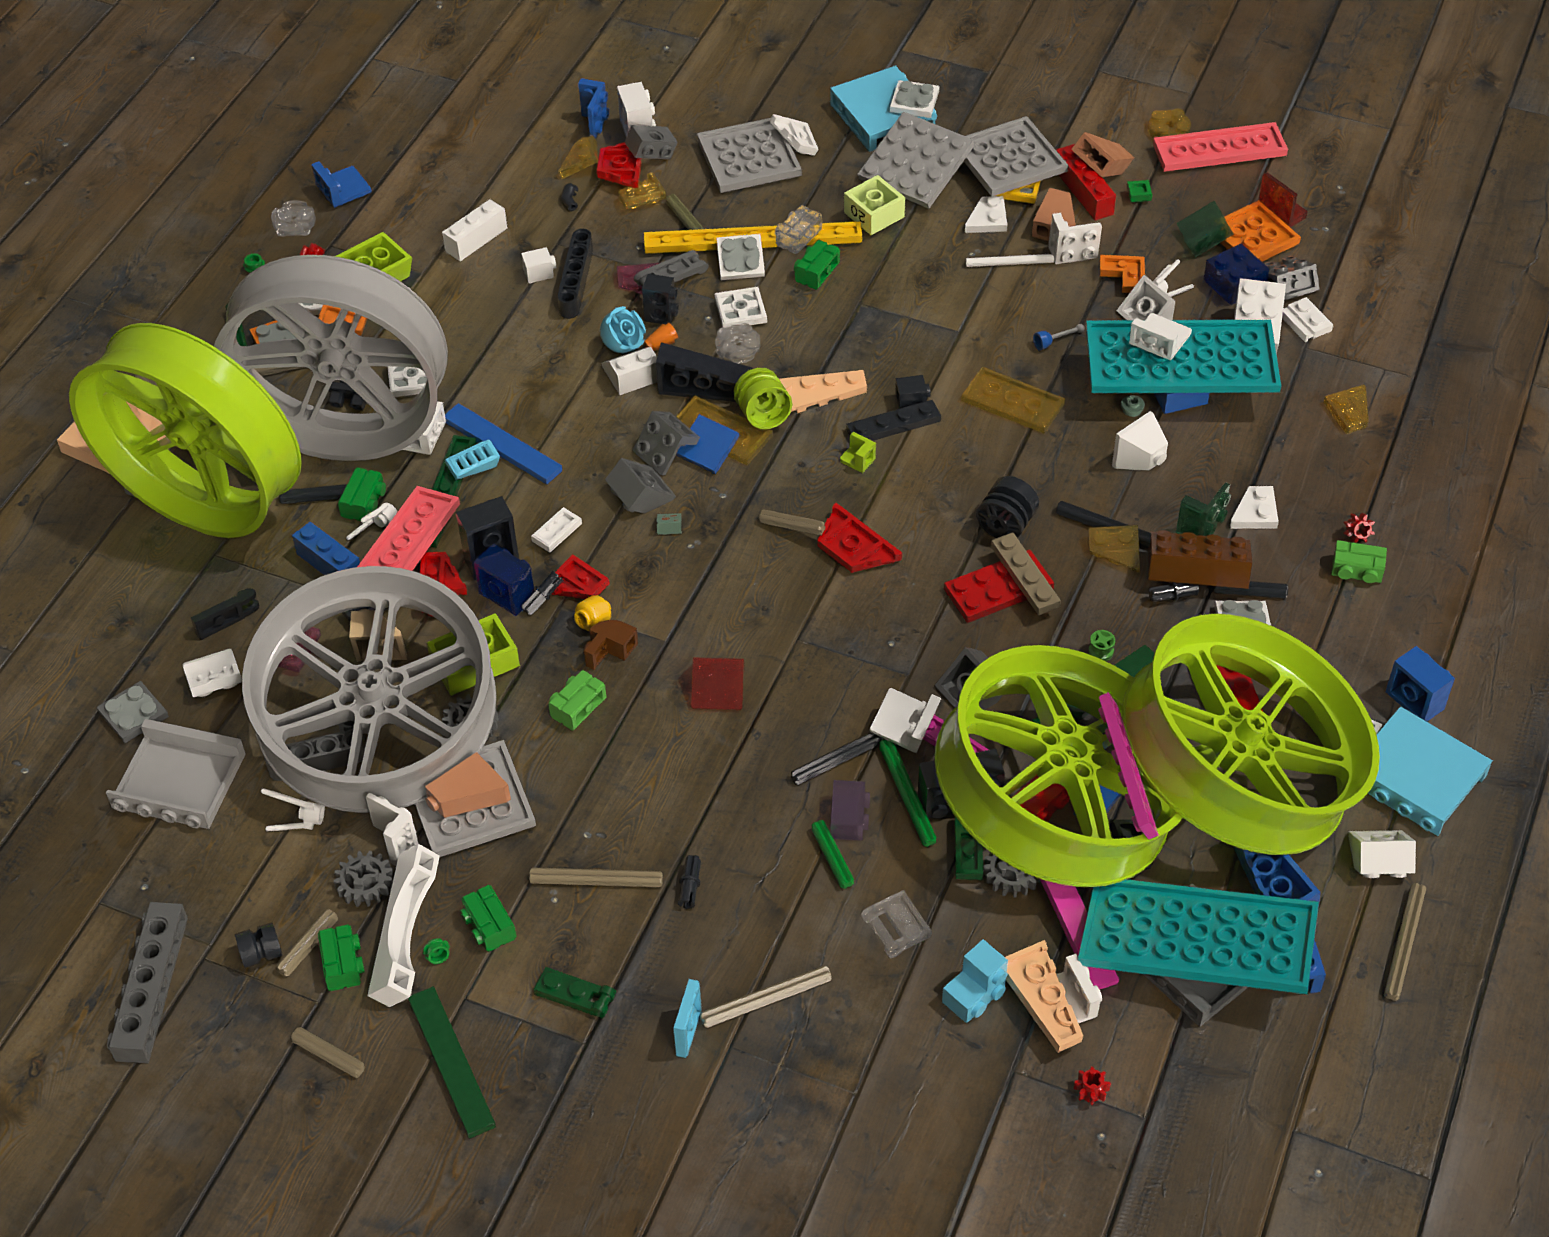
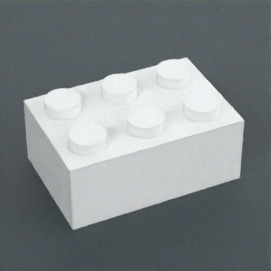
[1234,278,1286,353]

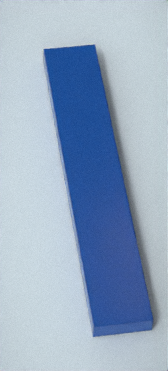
[445,403,562,485]

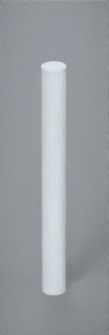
[966,254,1054,267]

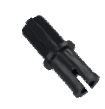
[521,570,564,615]
[1149,582,1199,602]
[678,855,701,909]

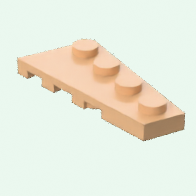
[779,370,867,413]
[1005,940,1083,1052]

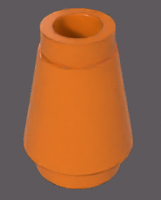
[644,323,678,351]

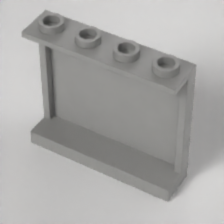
[106,719,246,829]

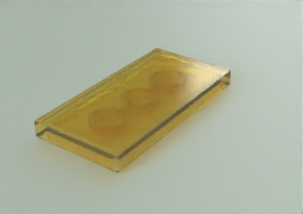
[961,367,1065,433]
[676,396,773,466]

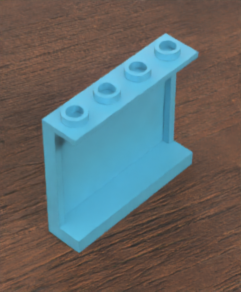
[830,66,937,152]
[1368,707,1493,836]

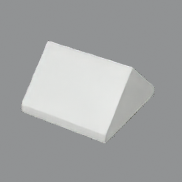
[1116,275,1175,320]

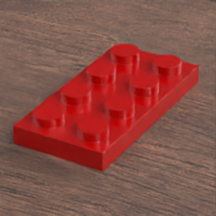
[944,550,1054,623]

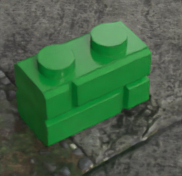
[793,240,840,290]
[338,467,386,521]
[460,885,517,952]
[318,924,365,991]

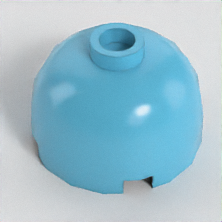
[600,306,646,354]

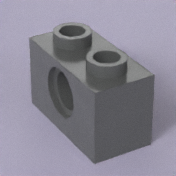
[625,125,678,159]

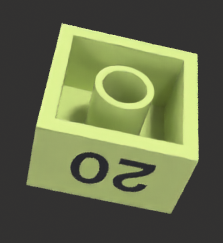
[844,175,905,235]

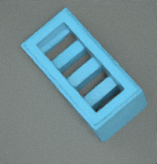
[445,440,500,480]

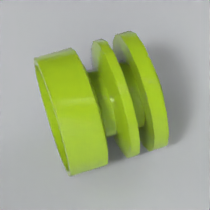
[734,368,793,429]

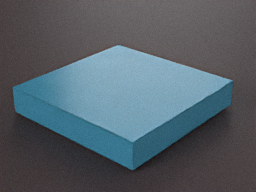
[674,979,702,1058]

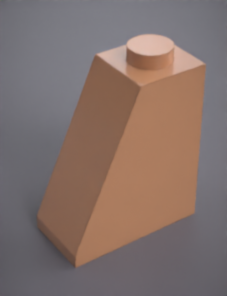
[1071,132,1134,177]
[1032,188,1076,241]
[425,752,511,818]

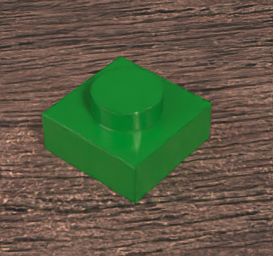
[1127,180,1152,202]

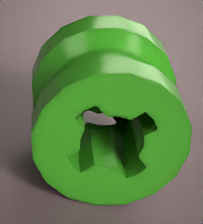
[1089,630,1115,661]

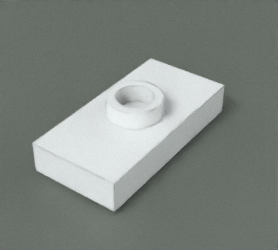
[531,507,582,552]

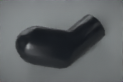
[560,183,578,211]

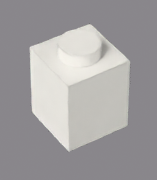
[521,247,556,283]

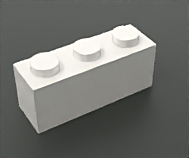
[442,199,507,261]

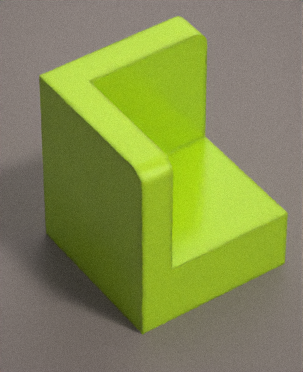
[840,432,876,473]

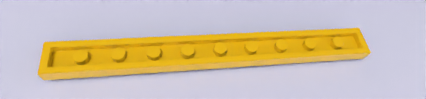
[644,221,862,254]

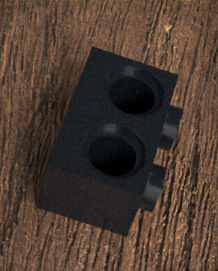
[642,274,679,325]

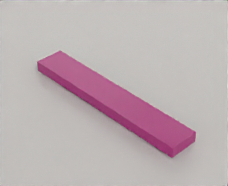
[1040,879,1119,989]

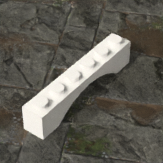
[368,844,440,1007]

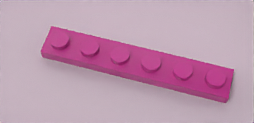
[1098,692,1159,840]

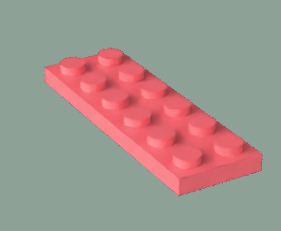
[1153,122,1288,172]
[357,486,460,571]

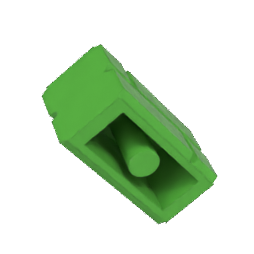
[1331,540,1387,583]
[548,670,606,731]

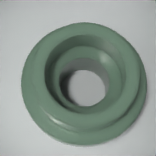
[1121,395,1145,417]

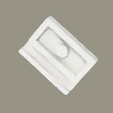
[1282,297,1333,342]

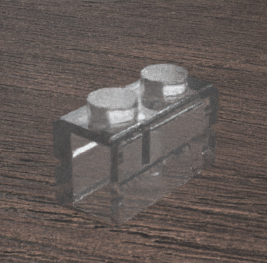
[775,205,822,254]

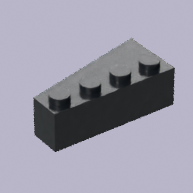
[656,342,753,402]

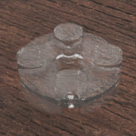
[271,200,316,236]
[715,323,760,363]

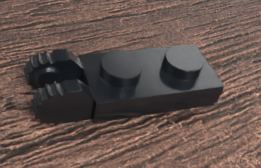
[191,588,260,640]

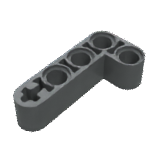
[264,721,367,781]

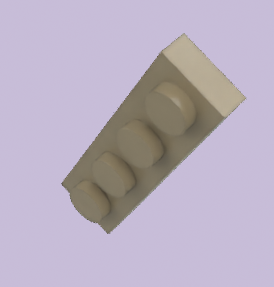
[991,533,1061,615]

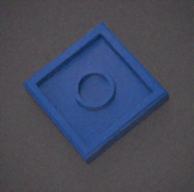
[676,414,740,474]

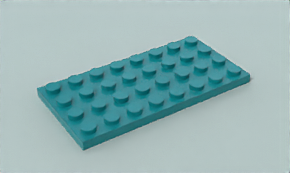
[1086,320,1281,393]
[1078,879,1319,994]

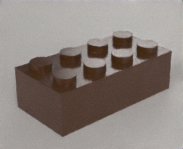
[1148,530,1252,589]

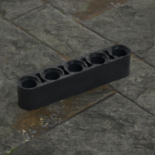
[558,229,593,319]

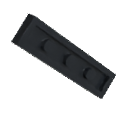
[846,400,941,441]

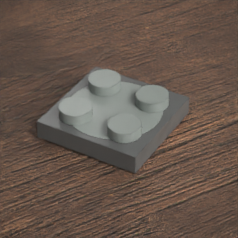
[97,681,169,744]

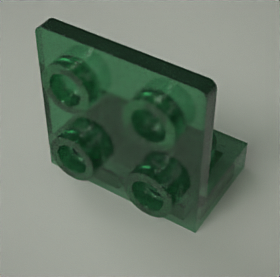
[1177,201,1234,257]
[1176,482,1231,536]

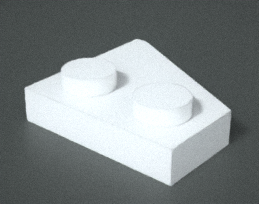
[769,114,818,156]
[965,196,1007,233]
[1230,486,1278,529]

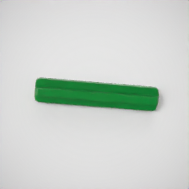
[812,820,854,889]

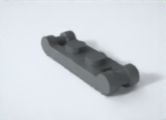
[634,250,709,286]

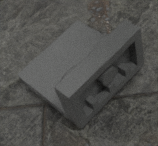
[1256,256,1320,300]
[633,411,700,475]

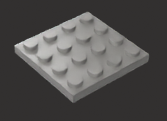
[858,111,975,208]
[964,116,1068,196]
[697,118,802,193]
[415,740,536,857]

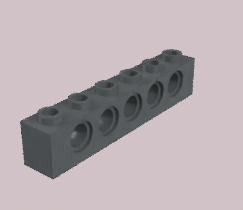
[107,902,188,1064]

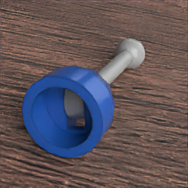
[1033,324,1084,350]

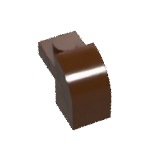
[583,620,638,670]

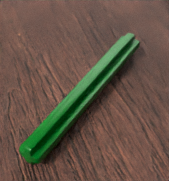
[879,739,937,847]

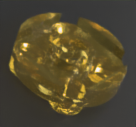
[1148,108,1191,138]

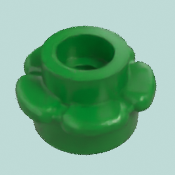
[243,254,265,273]
[423,938,450,964]

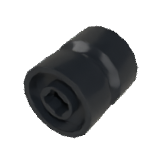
[235,922,283,968]

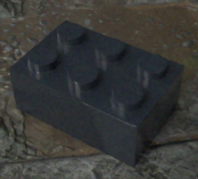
[456,496,520,580]
[918,749,1005,819]

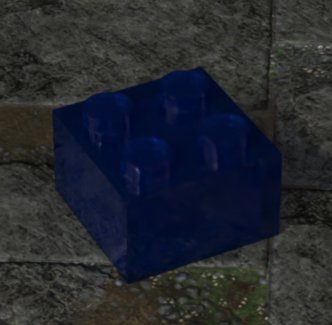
[1203,244,1270,305]
[474,544,534,616]

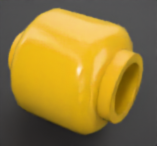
[574,595,611,631]

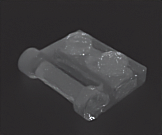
[861,890,932,958]

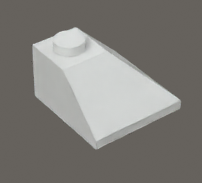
[1112,411,1168,471]

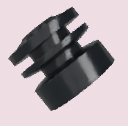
[976,476,1039,538]

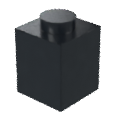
[895,375,931,409]

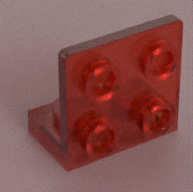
[1258,172,1308,227]
[691,657,745,710]

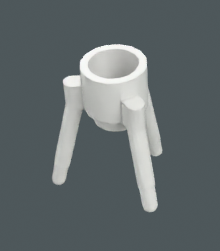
[1153,260,1194,297]
[346,503,397,540]
[261,788,325,831]

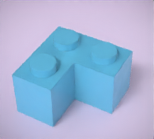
[942,940,1008,1023]

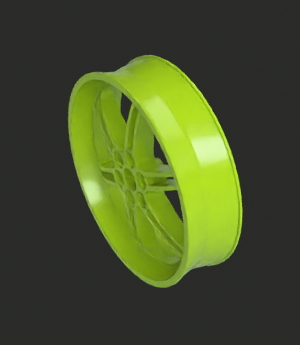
[69,323,301,538]
[1122,614,1380,855]
[935,645,1187,887]

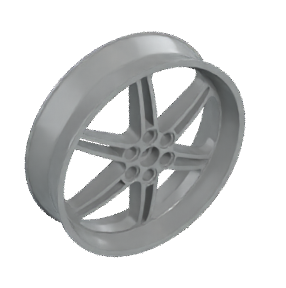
[214,255,448,461]
[242,566,496,813]

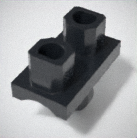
[328,380,367,410]

